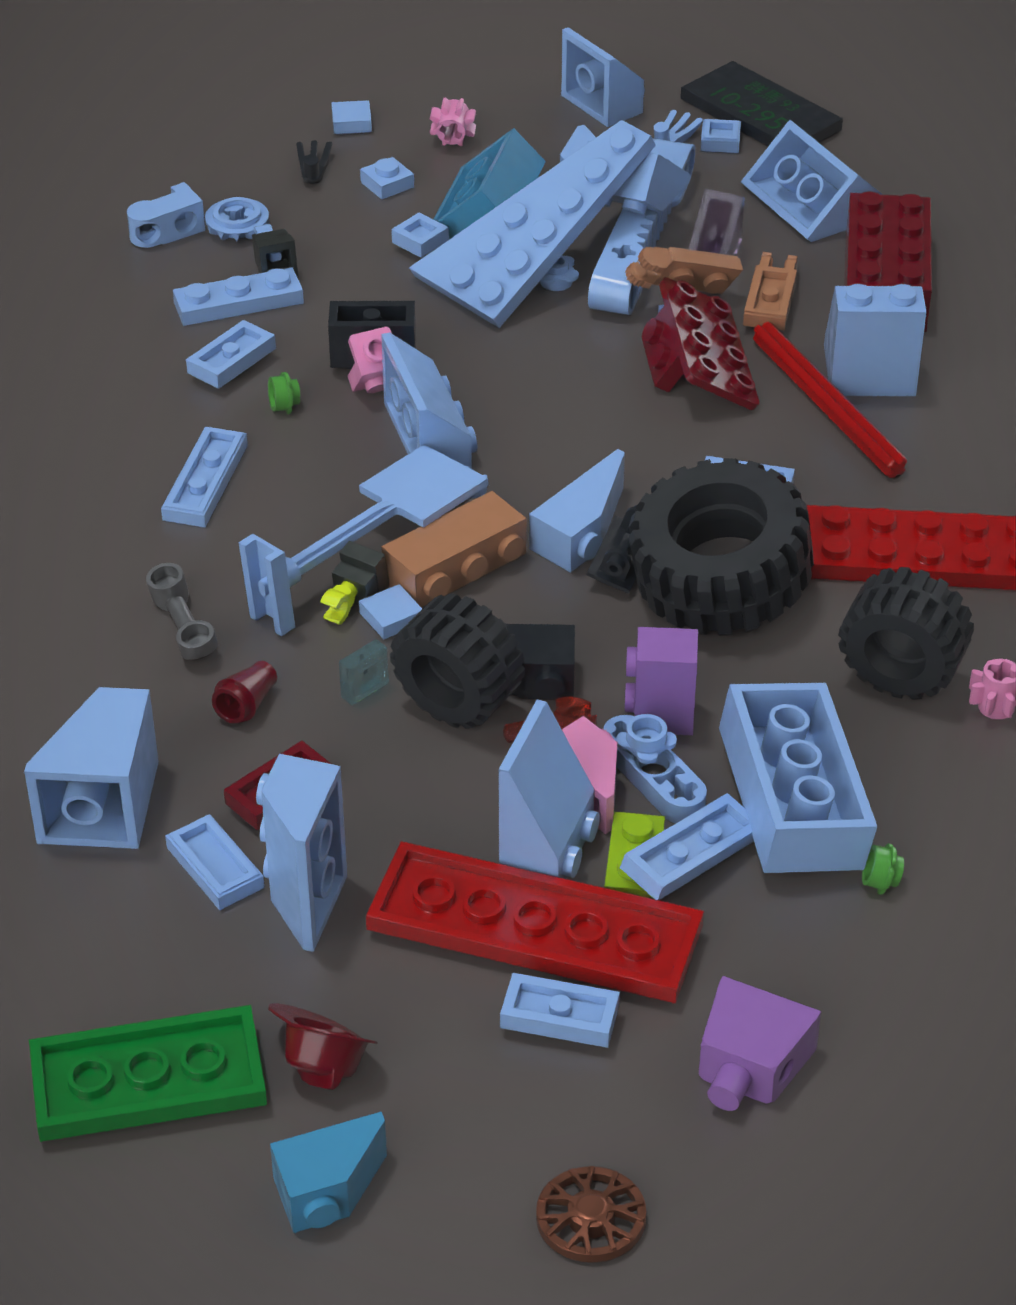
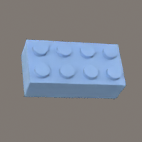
[719,683,877,873]

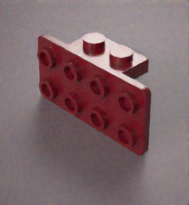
[641,277,760,410]

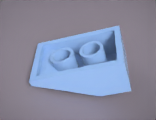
[499,699,600,879]

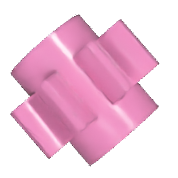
[429,97,476,147]
[969,659,1016,719]

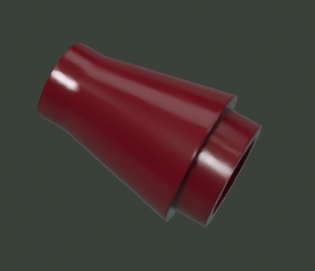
[212,661,277,724]

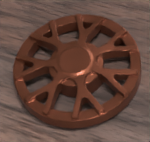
[536,1166,646,1262]

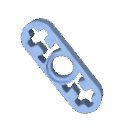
[603,715,707,823]

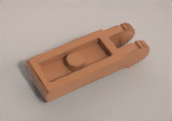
[625,246,743,294]
[743,252,798,331]

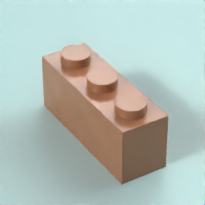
[381,491,527,608]

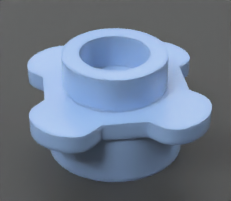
[540,255,579,291]
[616,714,677,764]

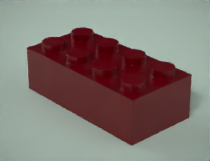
[844,191,932,332]

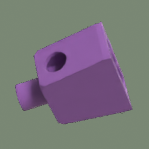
[699,976,821,1111]

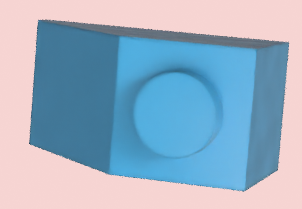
[270,1112,387,1233]

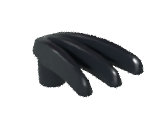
[296,140,332,184]

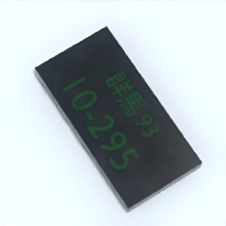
[681,61,843,146]

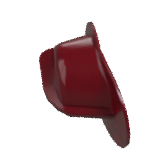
[268,1003,377,1090]

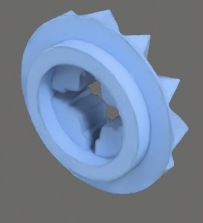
[205,197,269,242]

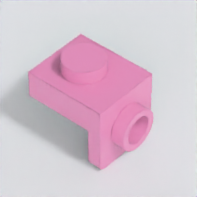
[348,327,392,393]

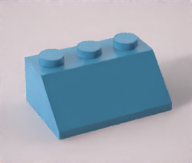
[433,128,546,239]

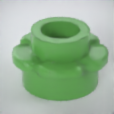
[268,372,300,414]
[862,843,904,894]

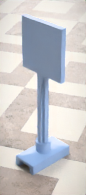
[238,444,489,636]

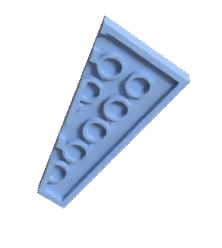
[409,120,656,328]

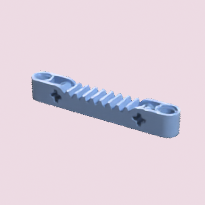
[588,139,695,315]

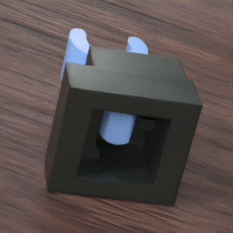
[252,224,299,277]

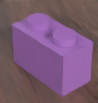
[625,627,698,735]

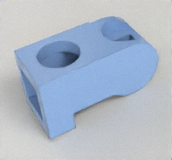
[127,182,205,248]

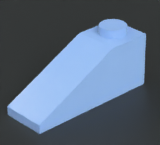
[529,449,625,573]

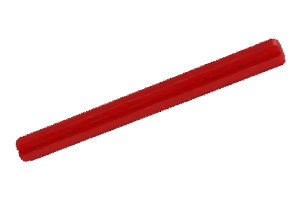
[753,322,907,478]

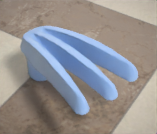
[653,110,702,143]

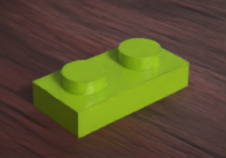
[604,811,665,899]

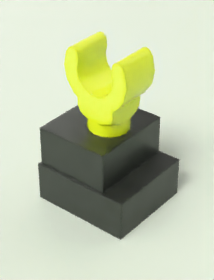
[320,541,390,625]

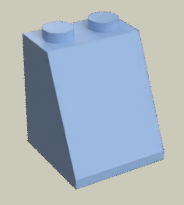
[824,284,926,396]
[24,687,159,849]

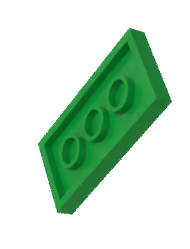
[29,1005,267,1142]

